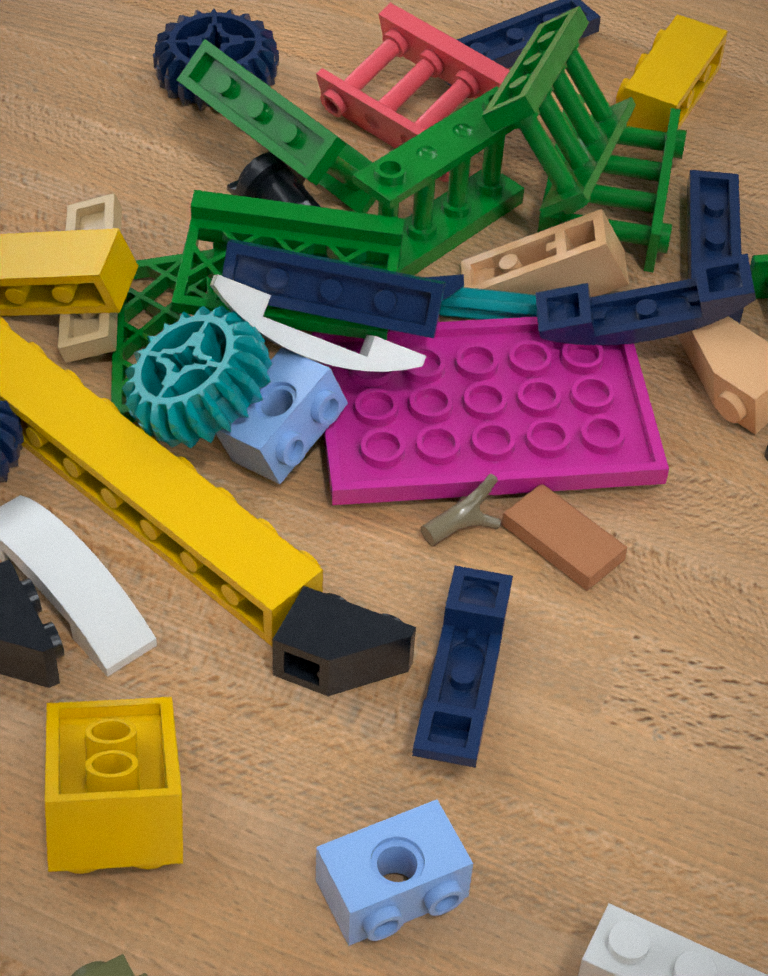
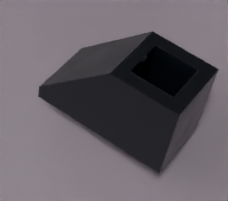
[0,559,65,688]
[272,586,416,696]

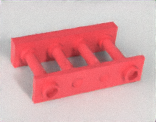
[316,2,539,182]

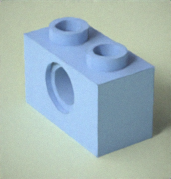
[216,347,348,484]
[316,799,473,946]

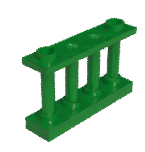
[482,6,636,218]
[177,39,376,213]
[352,86,524,275]
[537,94,687,273]

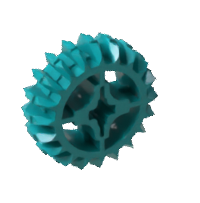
[122,306,273,449]

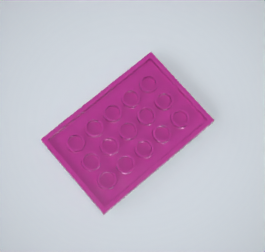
[312,317,669,505]

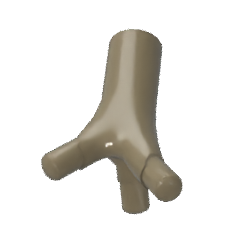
[421,474,501,546]

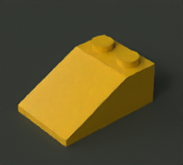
[45,697,183,874]

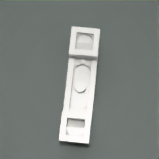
[210,275,426,372]
[0,495,157,677]

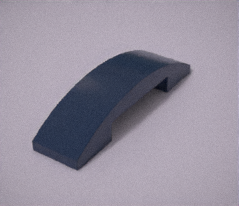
[535,253,756,345]
[412,565,513,768]

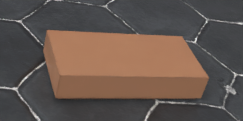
[502,484,628,591]

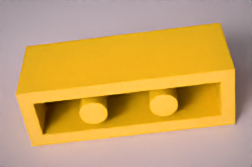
[616,14,728,132]
[0,228,139,316]

